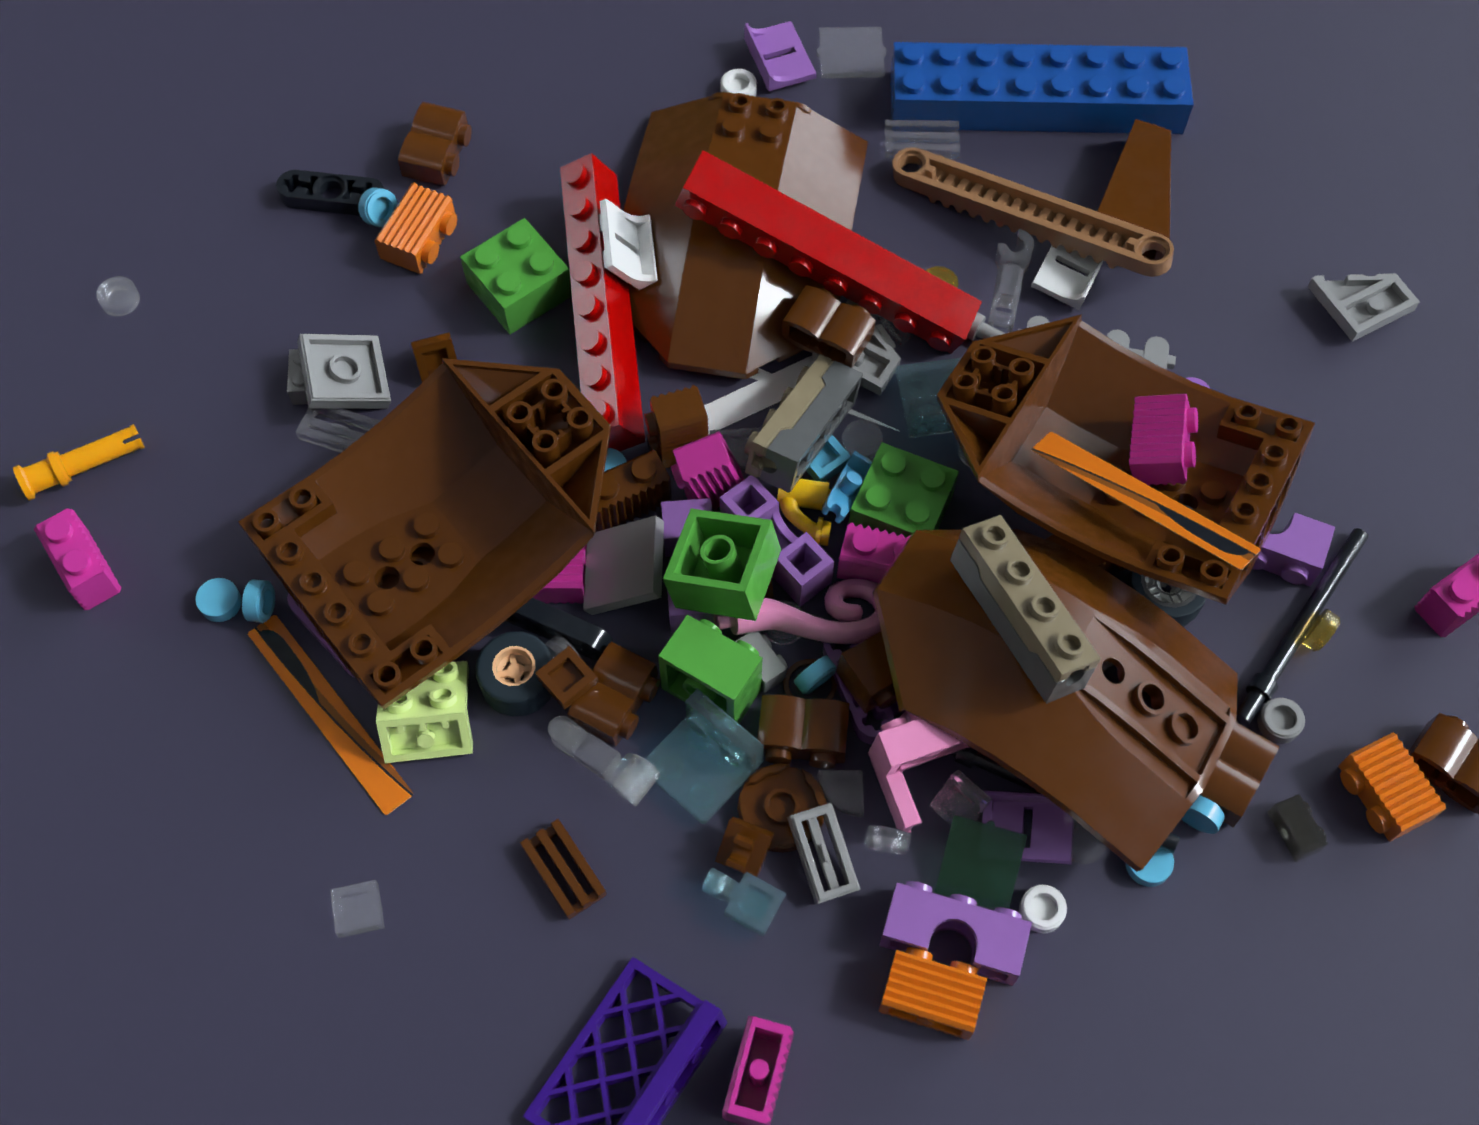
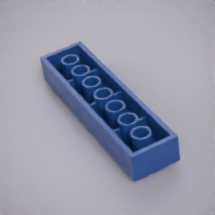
[890,42,1194,134]

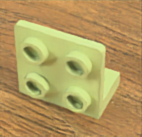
[376,661,473,763]

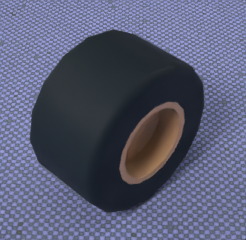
[476,631,553,716]

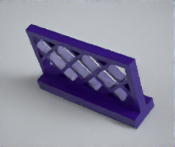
[523,957,728,1125]

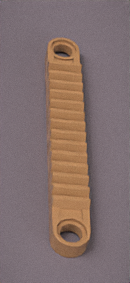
[892,147,1174,277]

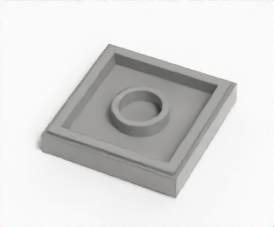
[297,334,391,409]
[583,515,664,615]

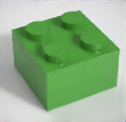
[460,218,572,334]
[849,442,959,538]
[663,508,781,621]
[658,614,763,731]

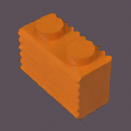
[374,183,457,274]
[1338,732,1446,842]
[879,947,987,1040]

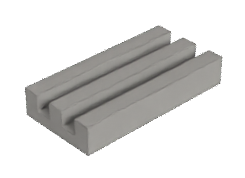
[787,802,860,904]

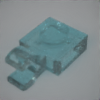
[702,868,786,937]

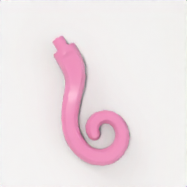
[713,578,881,644]

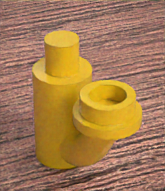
[777,478,831,546]

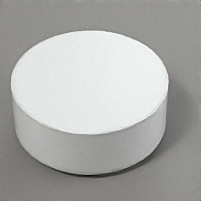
[720,69,757,96]
[1019,885,1067,934]

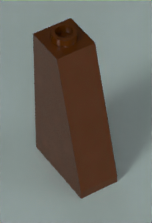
[1097,119,1171,261]

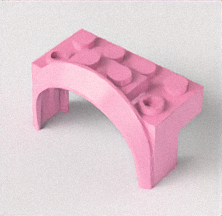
[868,711,970,836]

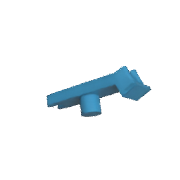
[822,450,872,523]

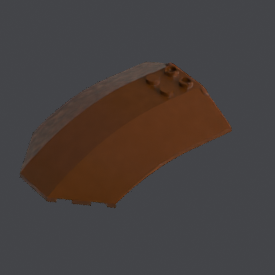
[623,92,868,379]

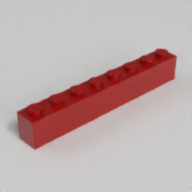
[674,150,982,354]
[560,153,646,452]

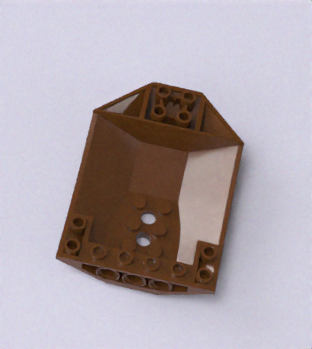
[937,314,1315,605]
[238,358,611,710]
[873,529,1238,872]

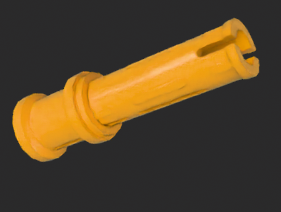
[13,424,145,501]

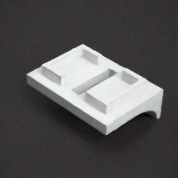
[599,198,658,290]
[1031,245,1103,310]

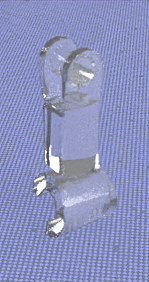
[988,229,1034,332]
[548,716,661,807]

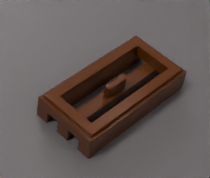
[520,818,607,920]

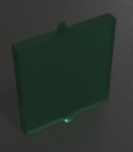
[935,815,1027,909]

